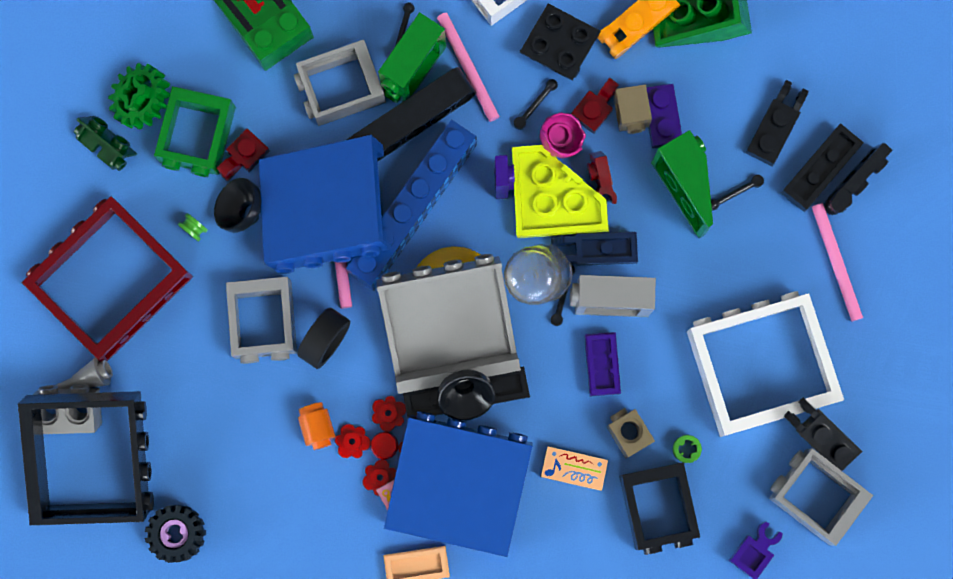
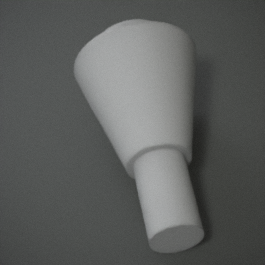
[56,357,113,389]

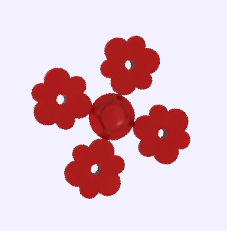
[335,396,406,496]

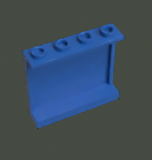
[259,135,391,274]
[384,411,533,557]

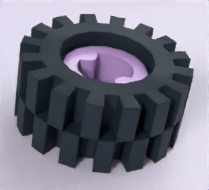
[145,505,206,563]

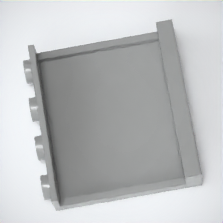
[376,254,521,394]

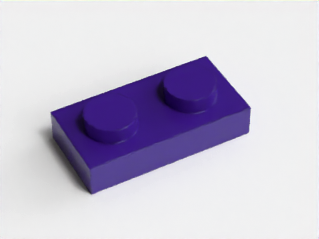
[646,84,682,148]
[494,155,515,199]

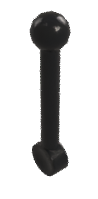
[395,2,415,46]
[514,79,558,130]
[711,175,764,211]
[551,264,575,326]

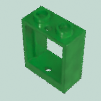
[378,12,446,103]
[154,86,236,177]

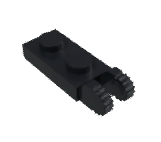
[746,80,809,166]
[823,143,893,216]
[784,397,863,471]

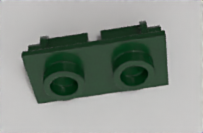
[74,116,137,171]

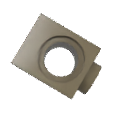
[613,84,652,134]
[606,408,655,459]

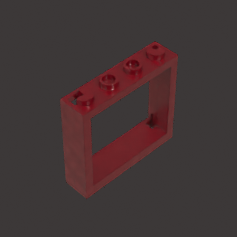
[21,196,193,361]

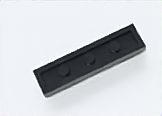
[403,366,530,418]

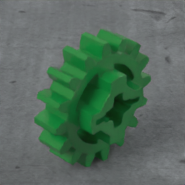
[108,63,170,130]

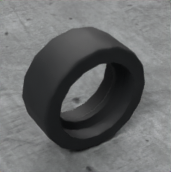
[297,308,350,369]

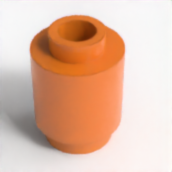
[298,402,336,450]

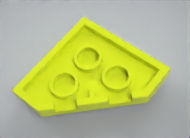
[512,145,609,238]

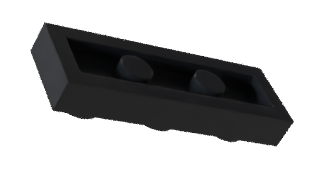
[781,123,864,212]

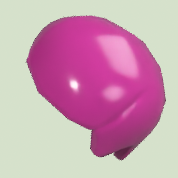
[539,112,586,159]

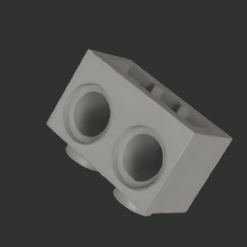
[33,384,102,434]

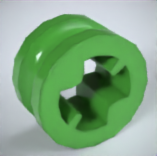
[177,213,208,242]
[672,435,702,463]

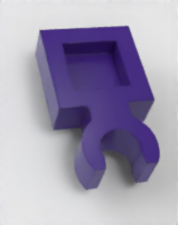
[729,521,783,579]

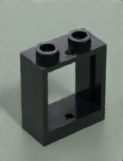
[619,462,700,555]

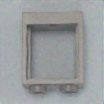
[294,39,386,126]
[570,275,656,317]
[226,277,297,364]
[769,448,874,546]

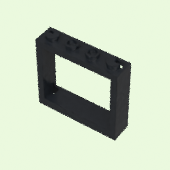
[18,391,154,526]

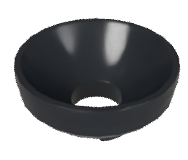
[214,178,261,233]
[438,370,495,420]

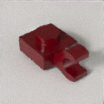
[571,78,619,134]
[216,129,270,181]
[587,151,617,204]

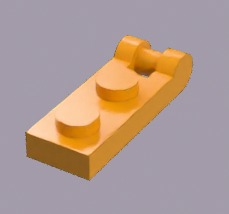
[597,0,680,59]

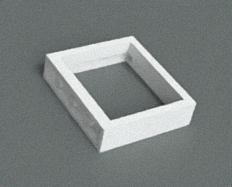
[687,291,844,437]

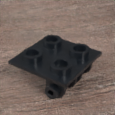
[520,3,601,81]

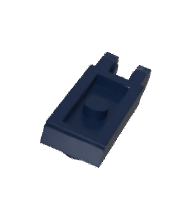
[551,232,638,266]

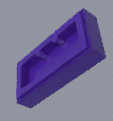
[584,332,621,397]

